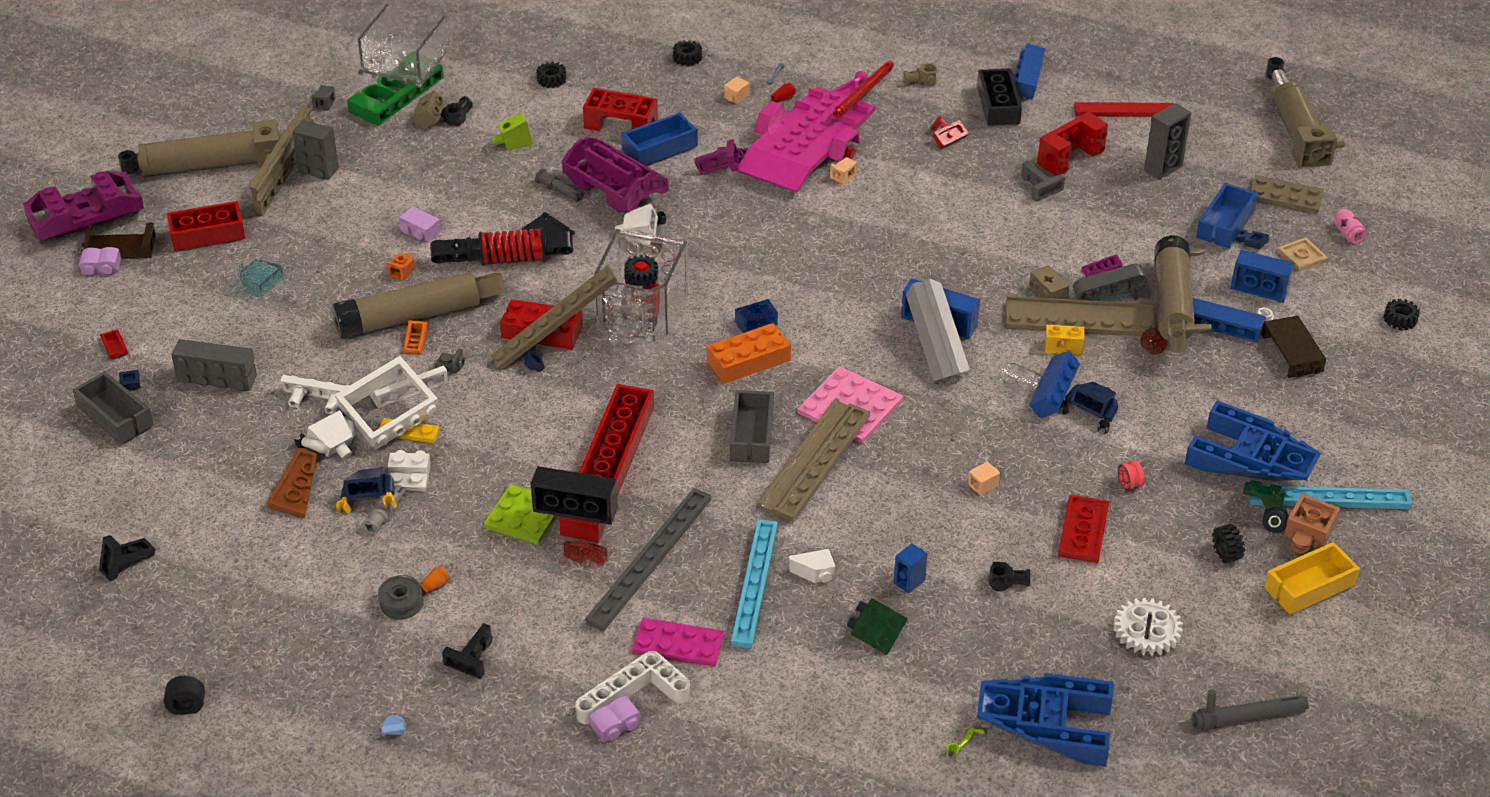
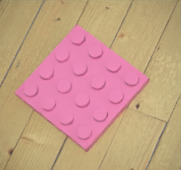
[797,366,904,444]

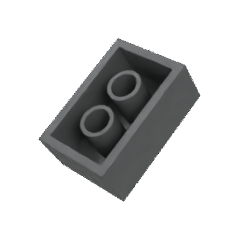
[292,120,339,180]

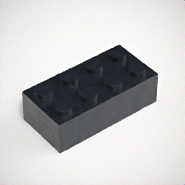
[977,68,1022,125]
[531,466,618,525]

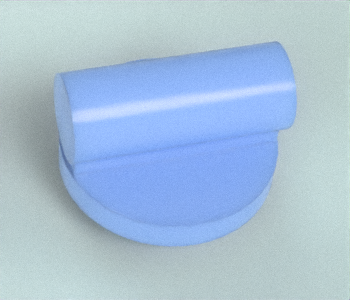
[382,715,406,735]

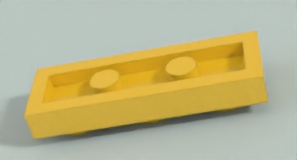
[379,418,440,444]

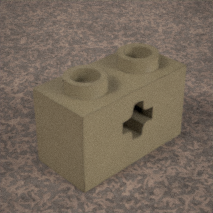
[412,90,445,129]
[1029,265,1070,299]

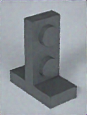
[1021,161,1065,202]

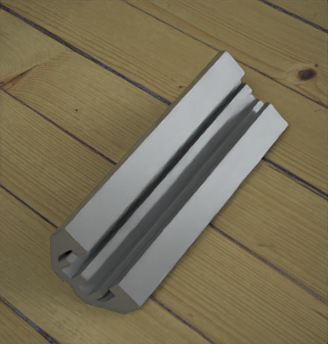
[906,278,970,381]

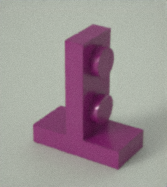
[694,139,740,175]

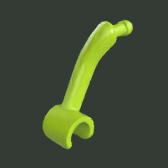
[946,725,985,758]

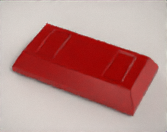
[100,329,128,359]

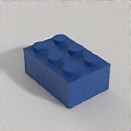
[1230,250,1294,303]

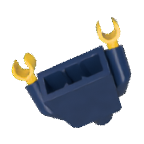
[336,467,397,514]

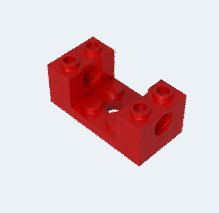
[583,88,658,131]
[1037,112,1108,176]

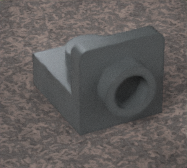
[435,348,465,373]

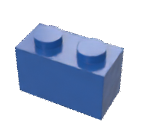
[893,543,928,593]

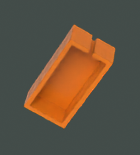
[707,323,791,384]

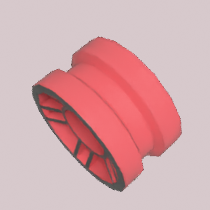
[1117,460,1145,491]

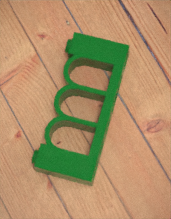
[347,52,444,126]

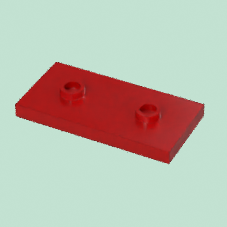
[1058,494,1109,563]

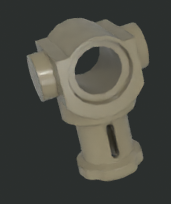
[903,63,937,86]

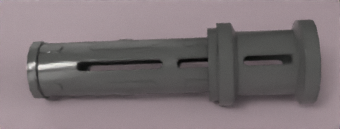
[535,168,583,202]

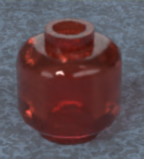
[1140,328,1168,355]

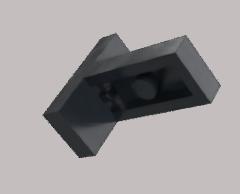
[99,535,156,581]
[442,623,493,679]

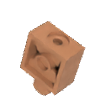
[1284,494,1340,554]

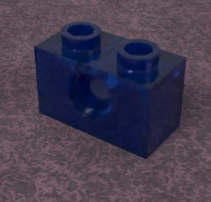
[735,299,778,333]

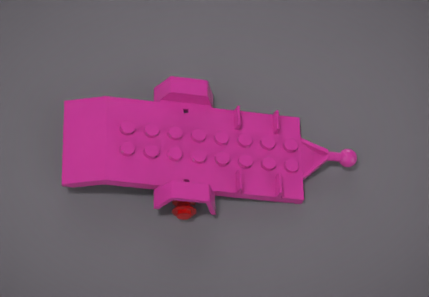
[737,71,876,192]

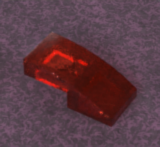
[563,541,608,566]

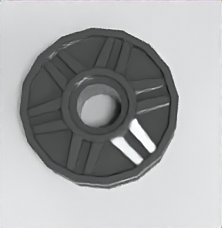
[378,575,424,619]

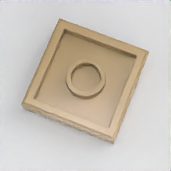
[1277,237,1328,272]

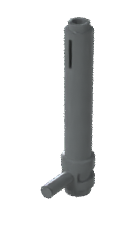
[1192,690,1309,731]

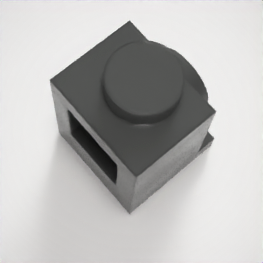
[311,85,335,111]

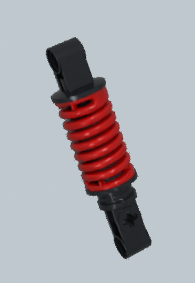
[430,227,573,266]

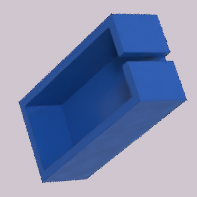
[621,112,698,165]
[1196,183,1258,248]
[901,278,980,339]

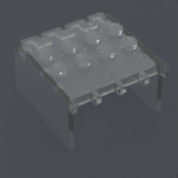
[357,4,449,88]

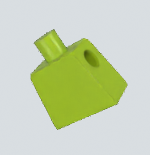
[491,112,533,151]

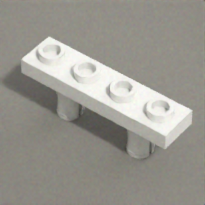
[281,375,356,414]

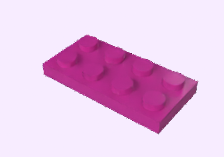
[632,618,724,667]

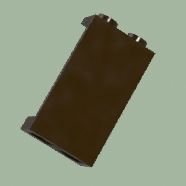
[81,223,156,259]
[1261,315,1326,378]

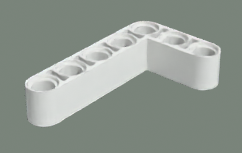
[576,651,690,724]

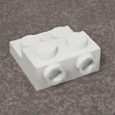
[388,450,431,492]

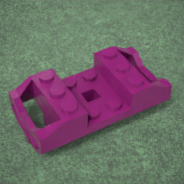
[561,136,669,212]
[23,171,144,243]

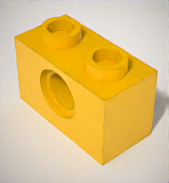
[1045,325,1084,355]

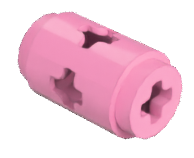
[1334,209,1366,244]

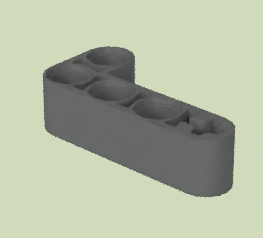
[1073,264,1149,301]

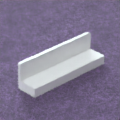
[370,366,448,409]

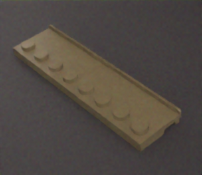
[248,105,314,217]
[1006,296,1155,337]
[757,398,870,522]

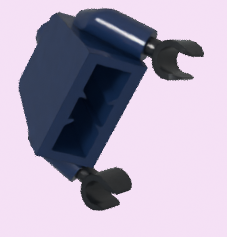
[1059,382,1118,434]

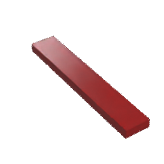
[1074,102,1174,117]

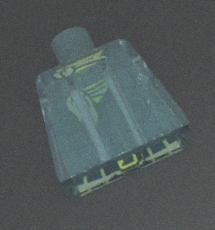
[237,259,284,298]

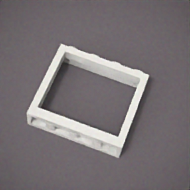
[335,356,440,450]

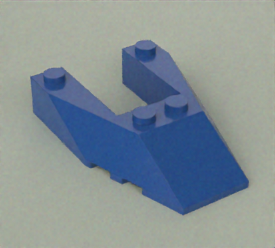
[1185,400,1321,480]
[977,673,1114,767]

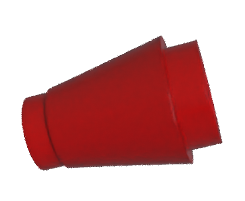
[771,82,796,103]

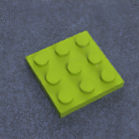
[483,483,557,545]

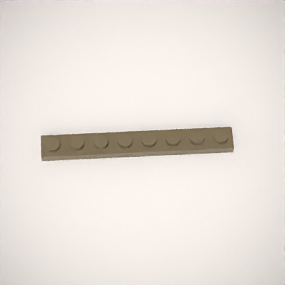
[491,265,618,371]

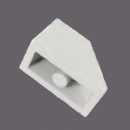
[789,549,835,583]

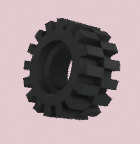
[673,40,702,66]
[536,61,566,88]
[1384,299,1420,330]
[1212,524,1245,563]

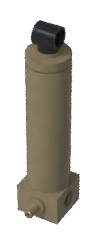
[118,119,280,177]

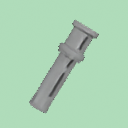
[362,485,406,535]

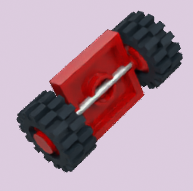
[624,255,659,331]

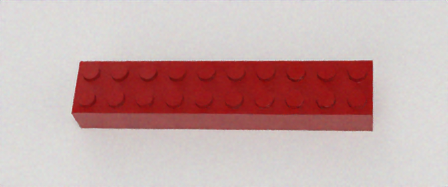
[559,384,654,543]

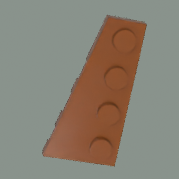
[267,448,317,518]

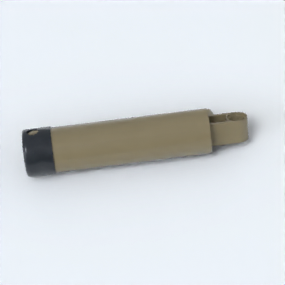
[1154,235,1212,353]
[332,272,505,339]

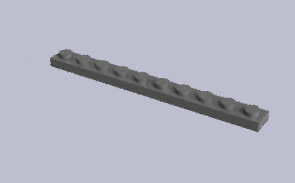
[586,488,711,631]

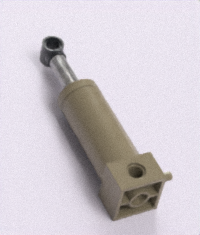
[1265,57,1345,168]

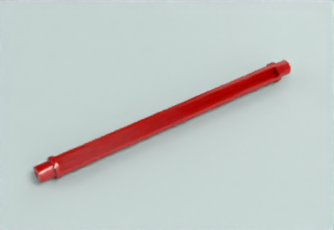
[833,61,894,117]

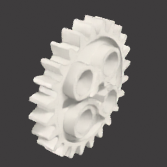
[1113,598,1183,656]

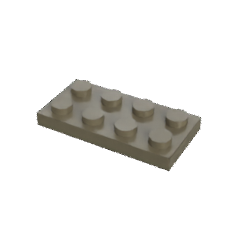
[1250,175,1324,214]

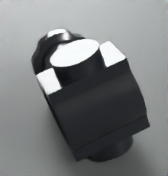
[441,96,473,126]
[988,562,1030,591]

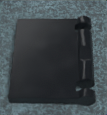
[521,212,575,237]

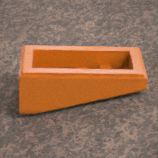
[403,320,428,355]

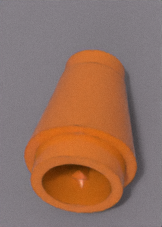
[420,566,450,594]

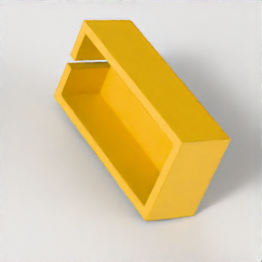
[1264,542,1360,615]

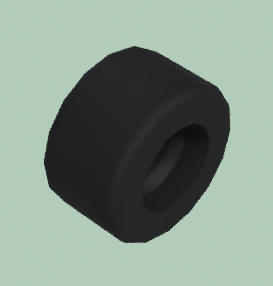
[163,676,205,715]

